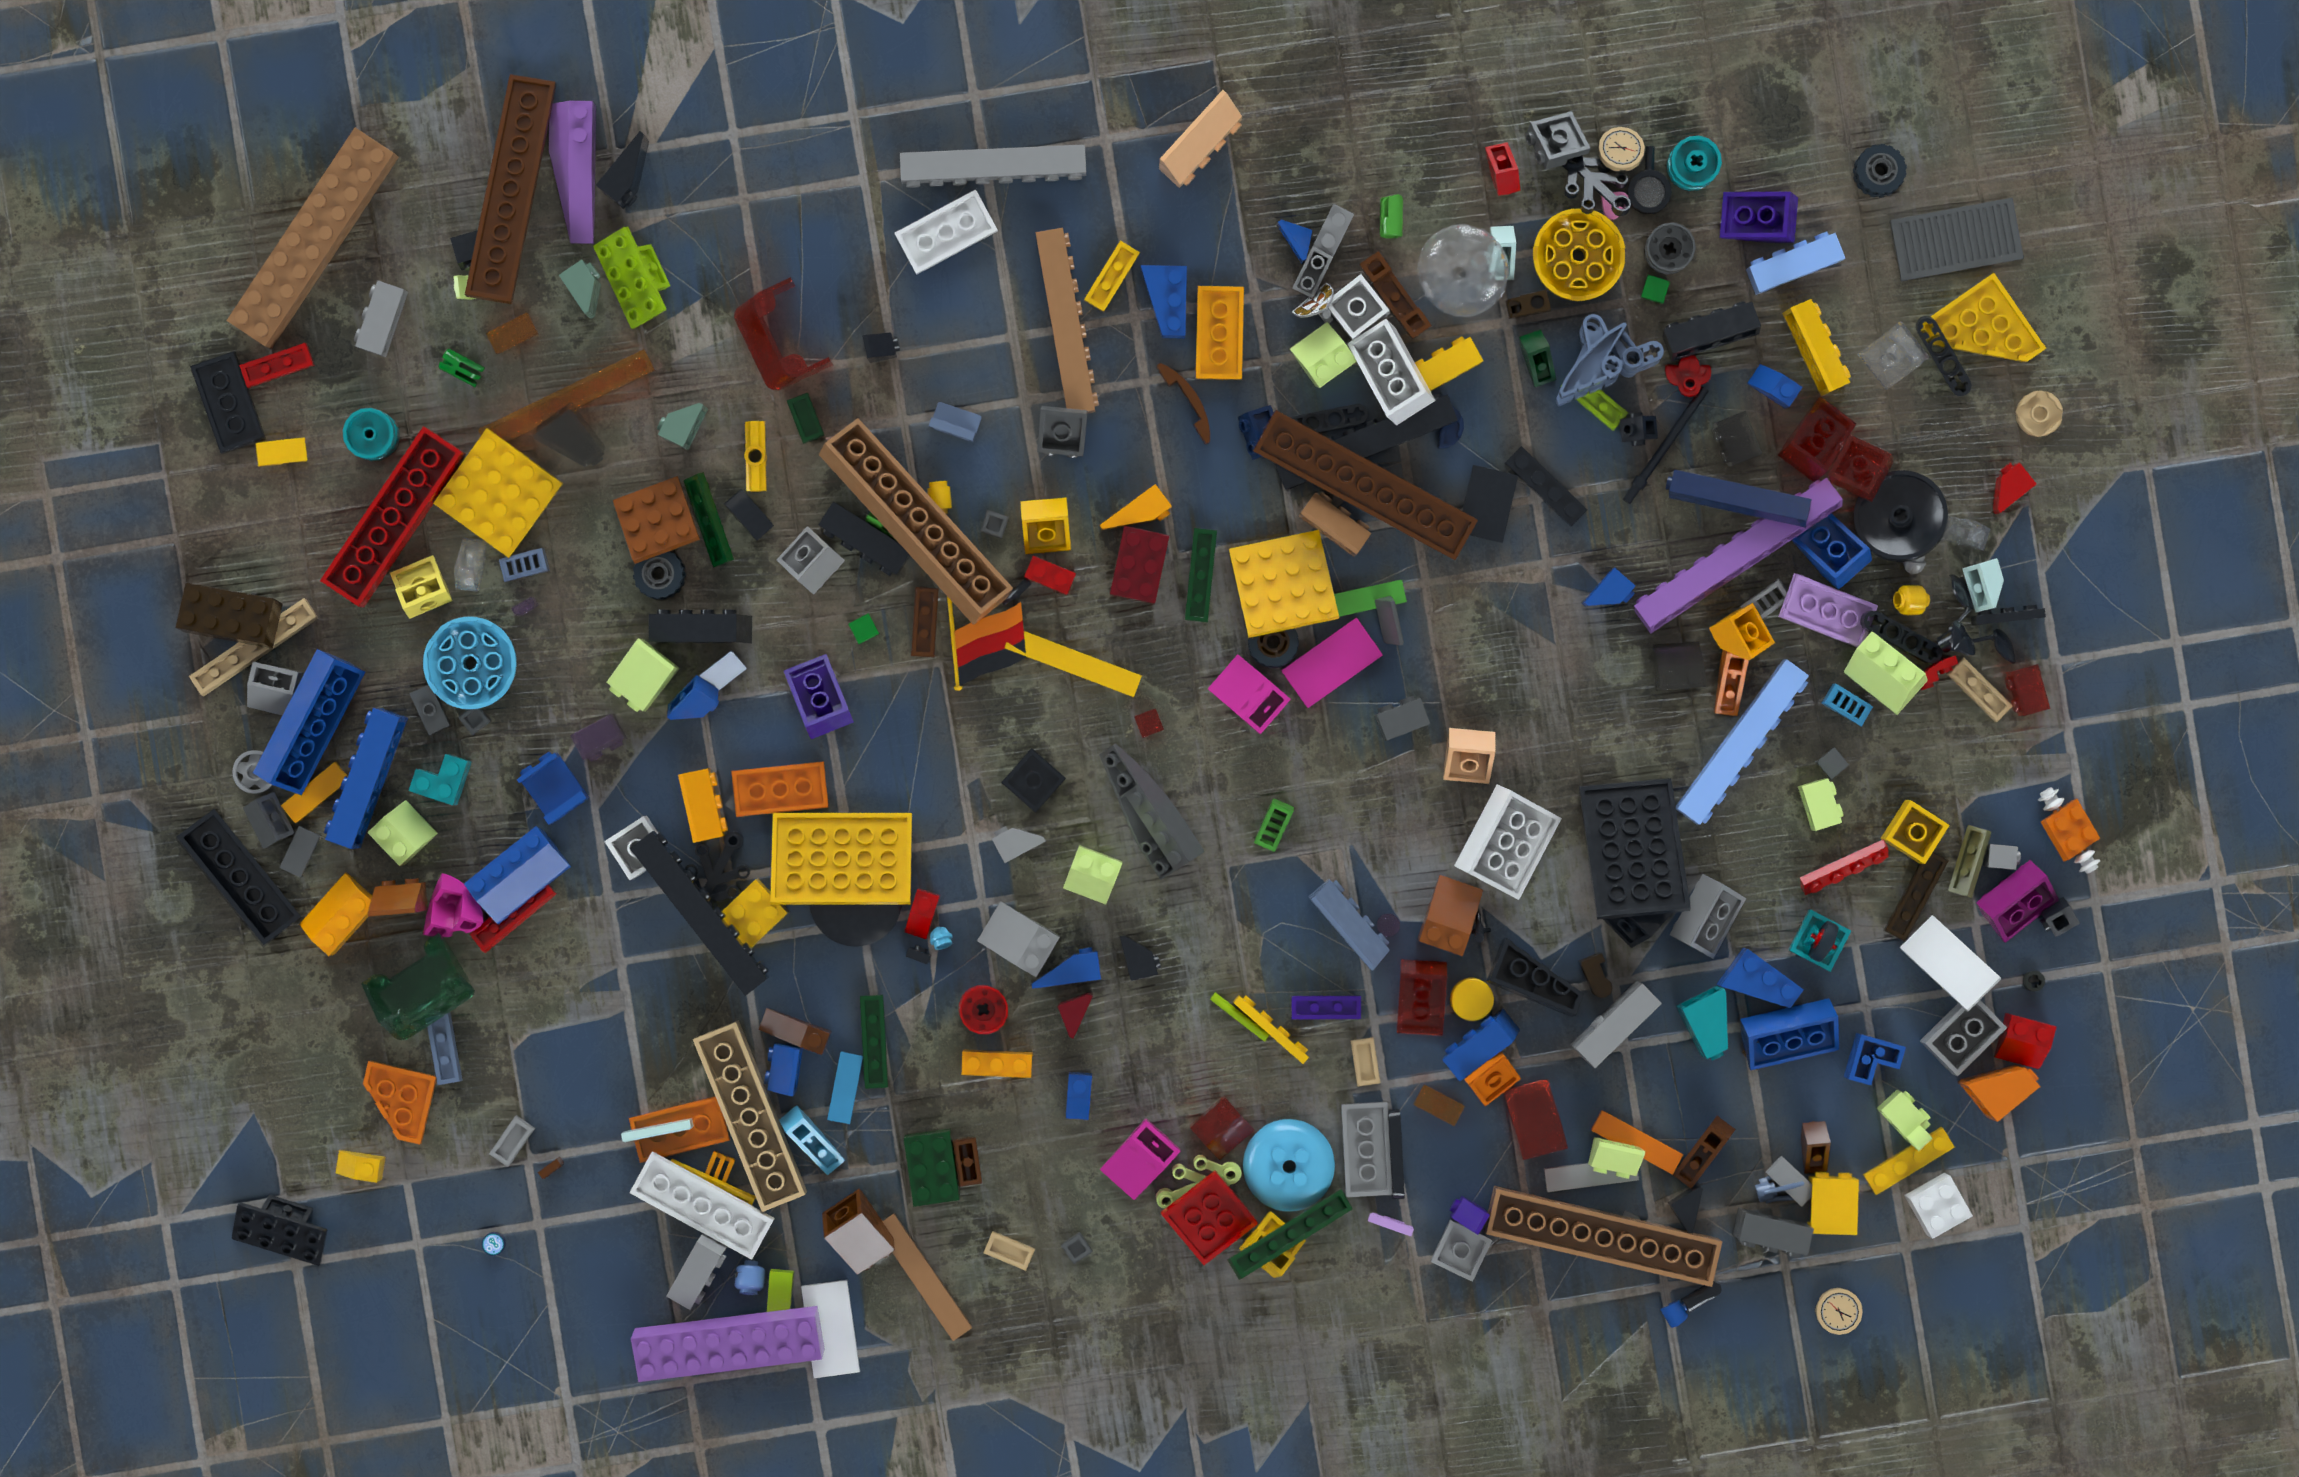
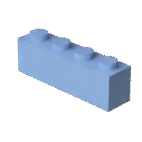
[1746,232,1846,295]

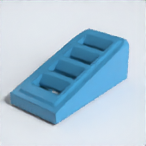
[1821,683,1873,727]

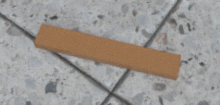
[882,1213,972,1341]

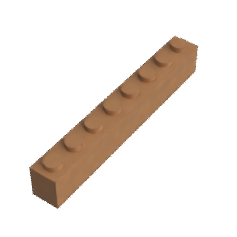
[1035,228,1099,413]

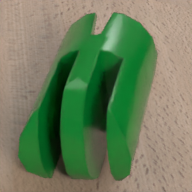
[438,349,485,388]

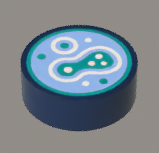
[482,1232,506,1256]

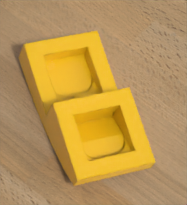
[255,438,308,467]

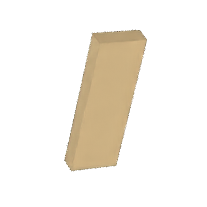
[1946,657,2013,722]

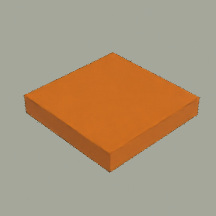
[1464,1051,1521,1106]

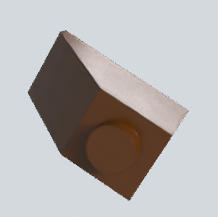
[1801,1121,1831,1174]

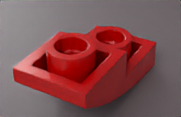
[1921,655,1958,690]

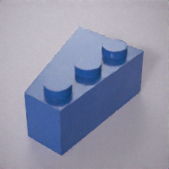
[1140,265,1187,339]
[1716,947,1804,1008]
[1442,1009,1520,1081]

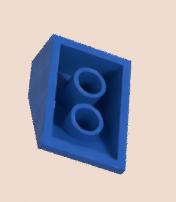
[1792,513,1872,590]

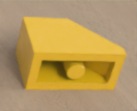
[336,1150,386,1183]

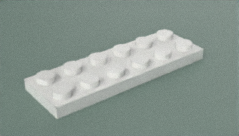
[630,1151,775,1260]

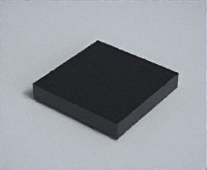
[1001,748,1066,813]

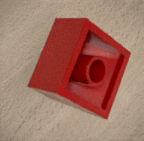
[1994,1013,2057,1069]

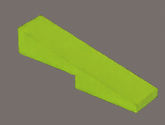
[767,1269,794,1312]

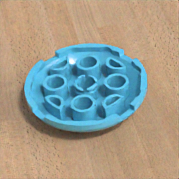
[423,617,517,709]
[1243,1119,1335,1212]

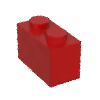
[1024,556,1076,596]

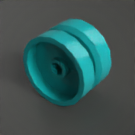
[1667,135,1722,191]
[343,408,400,461]

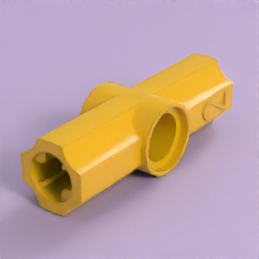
[744,421,767,492]

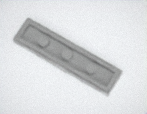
[1544,1163,1639,1192]

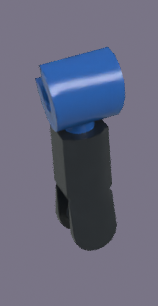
[1660,1281,1722,1328]

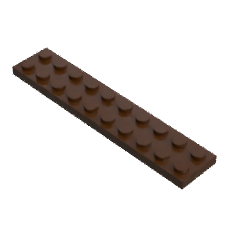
[465,74,556,304]
[1253,409,1478,560]

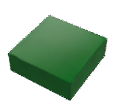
[1640,275,1670,304]
[848,613,880,644]

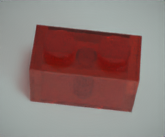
[2005,664,2051,716]

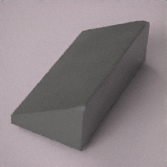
[1375,596,1404,645]

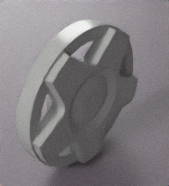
[233,750,272,794]

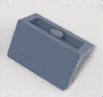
[929,402,982,442]

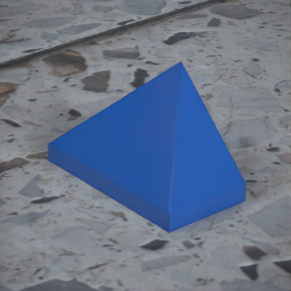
[1277,220,1312,264]

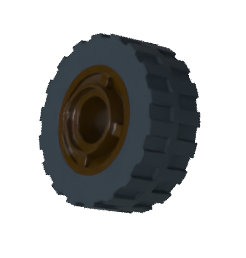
[1248,628,1299,668]

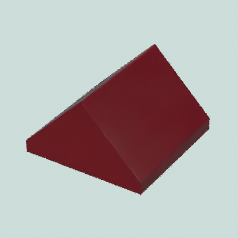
[1058,992,1093,1039]

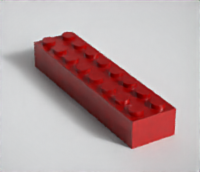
[320,426,466,608]

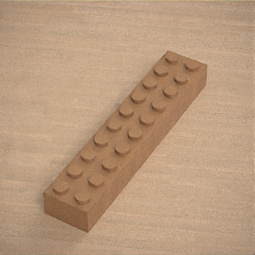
[226,127,399,349]
[819,418,1013,625]
[1483,1186,1722,1287]

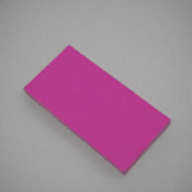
[1281,617,1383,708]

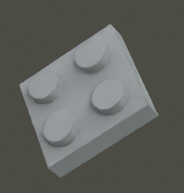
[1430,1219,1492,1282]

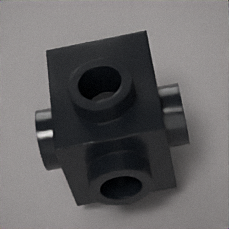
[1620,412,1658,446]

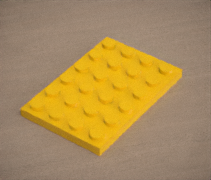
[770,813,912,905]

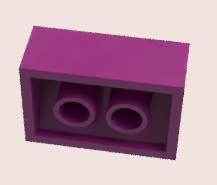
[1976,860,2059,943]

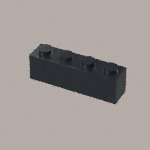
[1663,301,1761,362]
[818,502,910,577]

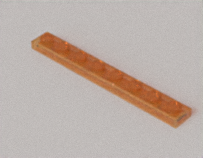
[478,349,655,442]

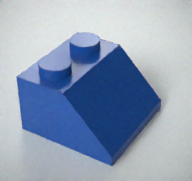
[764,1043,803,1096]

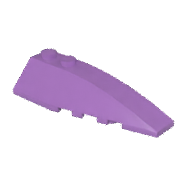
[549,101,596,244]

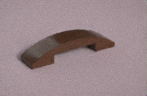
[1360,251,1432,339]
[1156,363,1210,445]

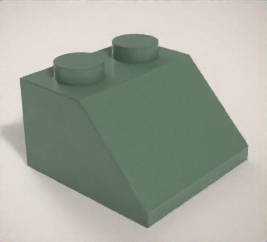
[559,260,601,319]
[657,403,708,450]

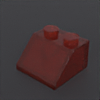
[1190,1095,1255,1160]

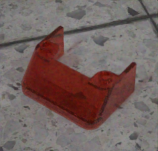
[734,277,833,391]

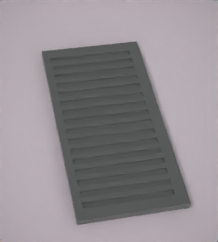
[1890,198,2024,282]

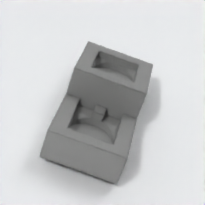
[1766,1156,1812,1207]

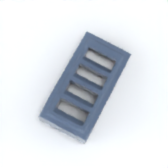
[499,548,550,582]

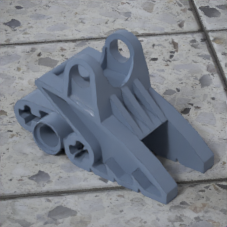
[1555,314,1664,407]

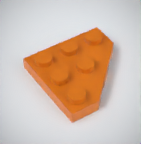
[363,1060,437,1145]

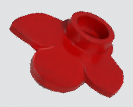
[1665,355,1711,397]

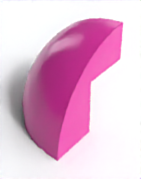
[423,873,483,937]

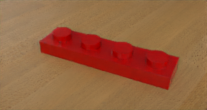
[1800,839,1889,895]
[470,884,557,953]

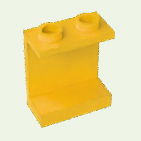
[1807,1172,1859,1235]

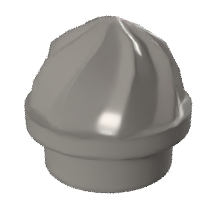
[1903,555,1926,574]

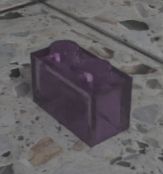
[570,714,627,762]

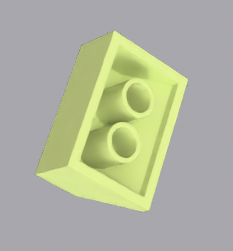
[1844,632,1928,715]

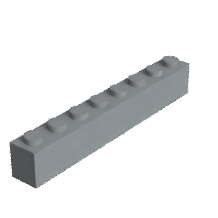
[900,145,1086,188]

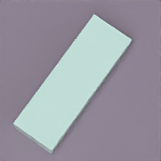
[621,1118,694,1142]

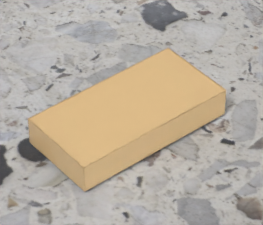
[1350,1037,1380,1087]
[984,1231,1035,1271]

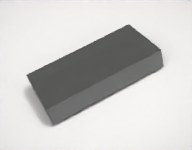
[280,826,322,878]

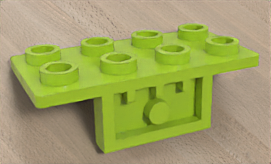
[593,226,670,329]

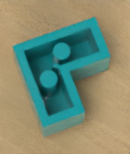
[409,754,472,806]

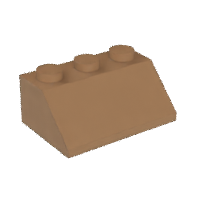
[1298,492,1372,557]

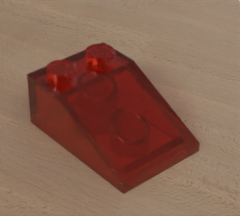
[1778,396,1857,482]
[1397,959,1447,1036]
[1504,1079,1568,1160]

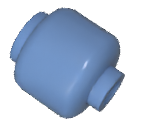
[734,1260,765,1295]

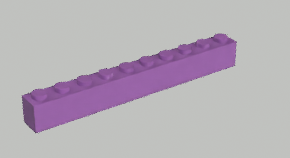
[1634,478,1843,634]

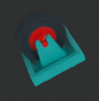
[1788,909,1851,972]

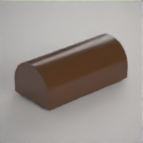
[952,1137,982,1187]

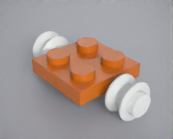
[2038,787,2100,874]

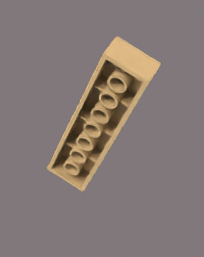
[693,1020,807,1212]

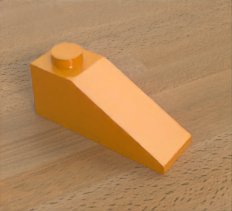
[1100,484,1172,530]

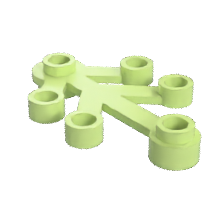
[1156,1155,1242,1209]

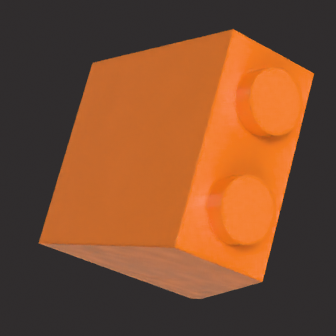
[1958,1065,2041,1122]

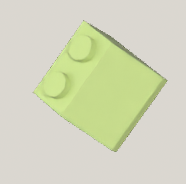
[1290,322,1357,388]
[367,800,438,866]
[1588,1137,1645,1179]

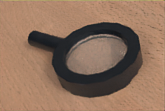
[1627,146,1672,214]

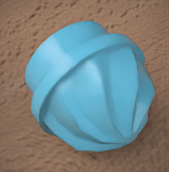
[930,927,953,950]

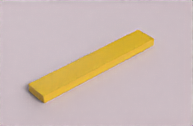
[1005,631,1142,697]

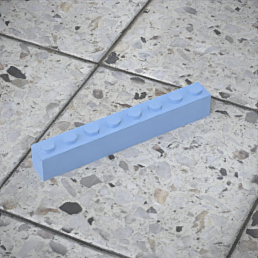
[1676,659,1809,825]

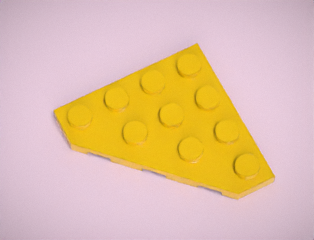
[1921,273,2046,362]

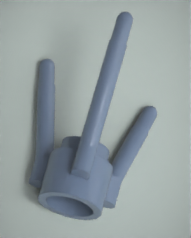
[1755,1176,1805,1204]

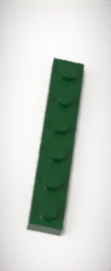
[1227,1189,1353,1280]

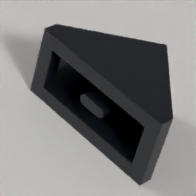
[1668,1185,1703,1234]

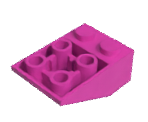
[1208,654,1291,734]
[1100,1118,1180,1200]

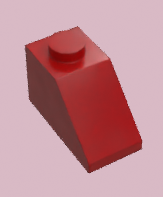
[1485,142,1521,196]
[1993,462,2037,514]
[904,888,941,939]

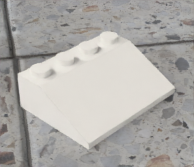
[1454,784,1562,900]

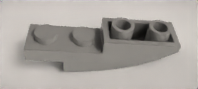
[1292,204,1354,298]

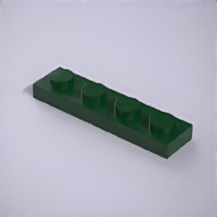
[683,472,734,568]
[1185,528,1217,623]
[860,994,888,1089]

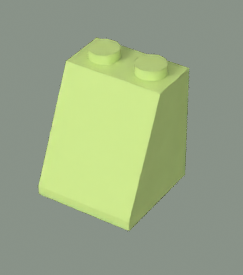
[606,638,680,712]
[1063,845,1122,904]

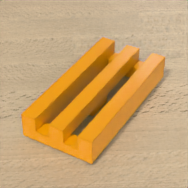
[705,1151,736,1183]

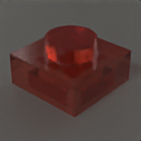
[1134,708,1164,738]

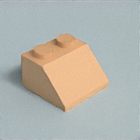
[1443,728,1495,784]

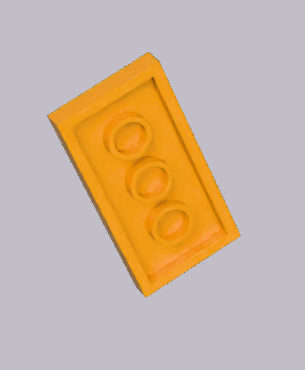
[1196,286,1244,380]

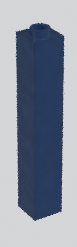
[1666,469,1812,528]

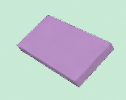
[1778,573,1878,647]

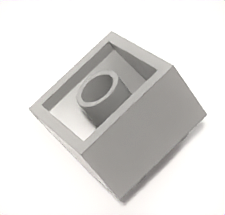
[777,526,845,594]

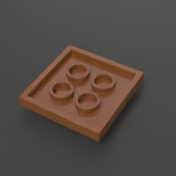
[613,476,700,564]

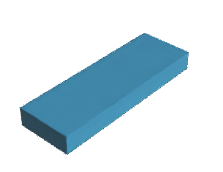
[827,1051,863,1124]

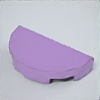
[1368,1213,1414,1236]

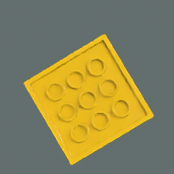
[433,428,563,558]
[1229,530,1339,638]

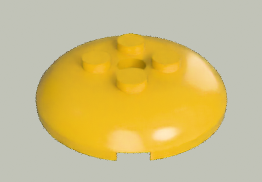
[1533,208,1625,301]

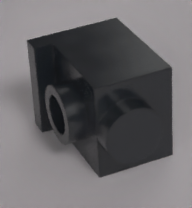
[2040,897,2080,937]

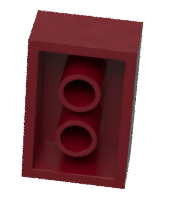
[1110,526,1170,605]

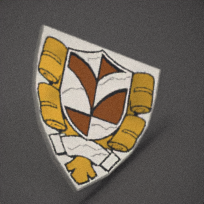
[1292,282,1334,323]

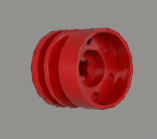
[959,985,1008,1034]

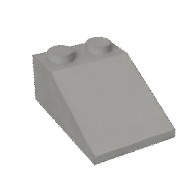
[977,901,1060,977]

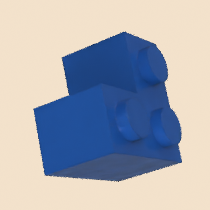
[1844,1033,1906,1085]

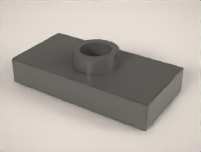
[409,685,451,735]

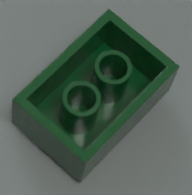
[904,1128,961,1207]

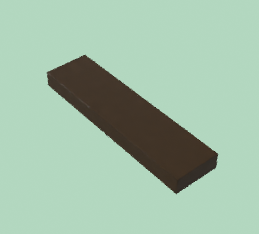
[1884,852,1949,942]

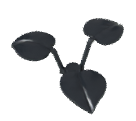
[1937,574,2016,664]

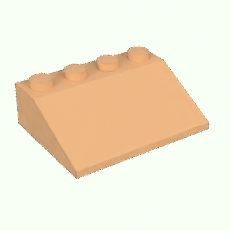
[1159,90,1242,188]

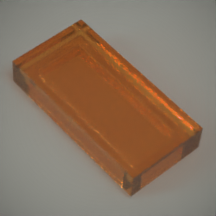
[486,313,539,355]

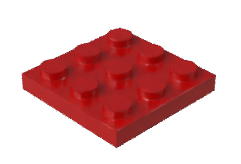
[1161,1170,1258,1265]

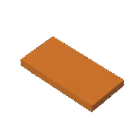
[731,761,829,817]
[629,1096,731,1163]

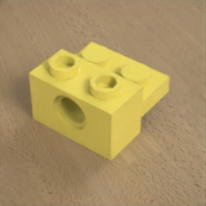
[390,555,453,619]

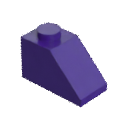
[1449,1196,1490,1235]

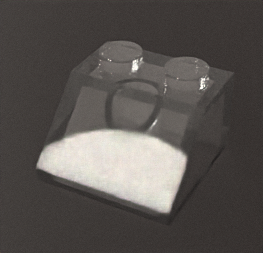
[1858,321,1930,390]

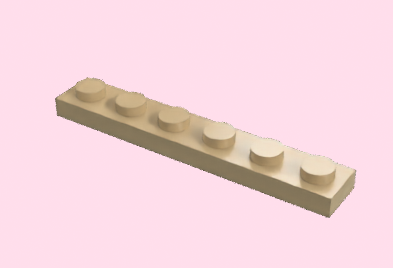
[189,598,318,696]

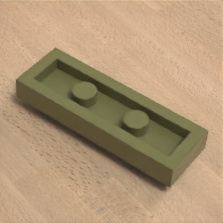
[1948,825,1992,898]

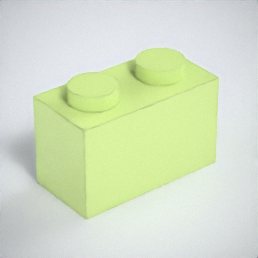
[1798,778,1843,831]

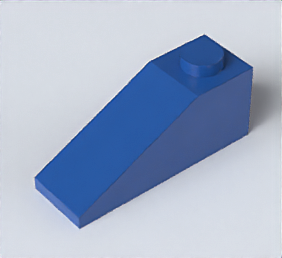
[1032,947,1101,989]

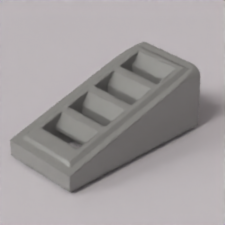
[1740,578,1788,619]

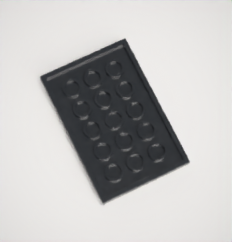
[1579,778,1691,920]

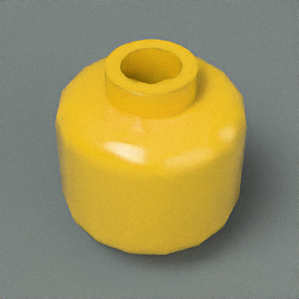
[1893,585,1930,615]

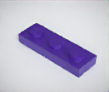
[1291,995,1361,1019]

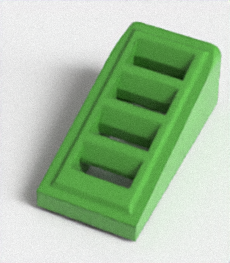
[1254,798,1294,852]

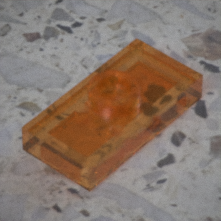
[1413,1084,1465,1126]

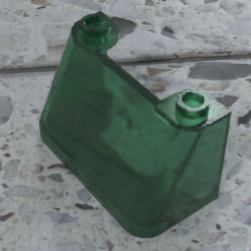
[361,933,475,1040]

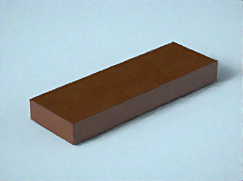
[911,587,939,658]

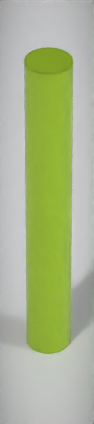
[1210,992,1269,1042]

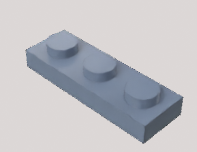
[426,1012,462,1085]

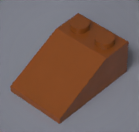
[1417,875,1483,956]
[368,878,428,916]

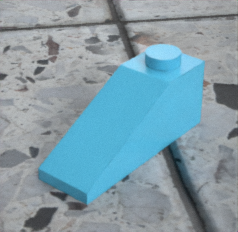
[779,1105,845,1175]

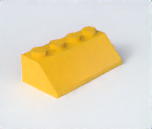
[1782,299,1851,396]

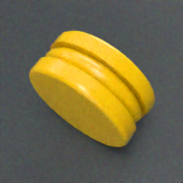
[1450,978,1494,1021]

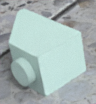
[1489,226,1516,280]
[1962,558,2004,613]

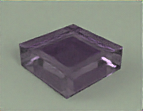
[511,597,539,616]

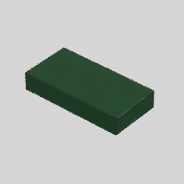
[786,392,825,444]

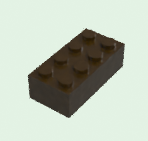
[175,583,283,648]

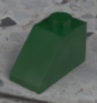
[1519,329,1557,387]

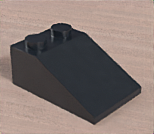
[596,131,649,209]

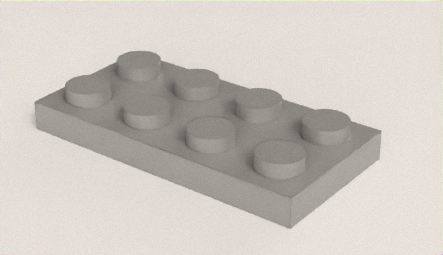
[1341,1102,1392,1197]

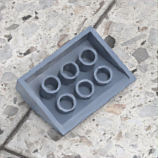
[1308,879,1390,970]

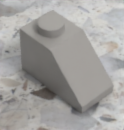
[992,826,1046,863]

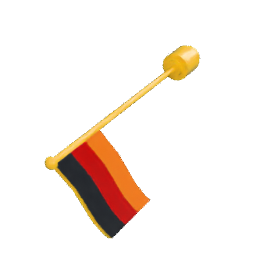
[927,481,1026,691]

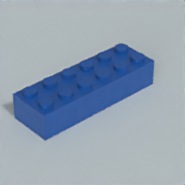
[253,649,365,795]
[324,708,408,849]

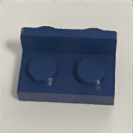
[1238,405,1274,460]

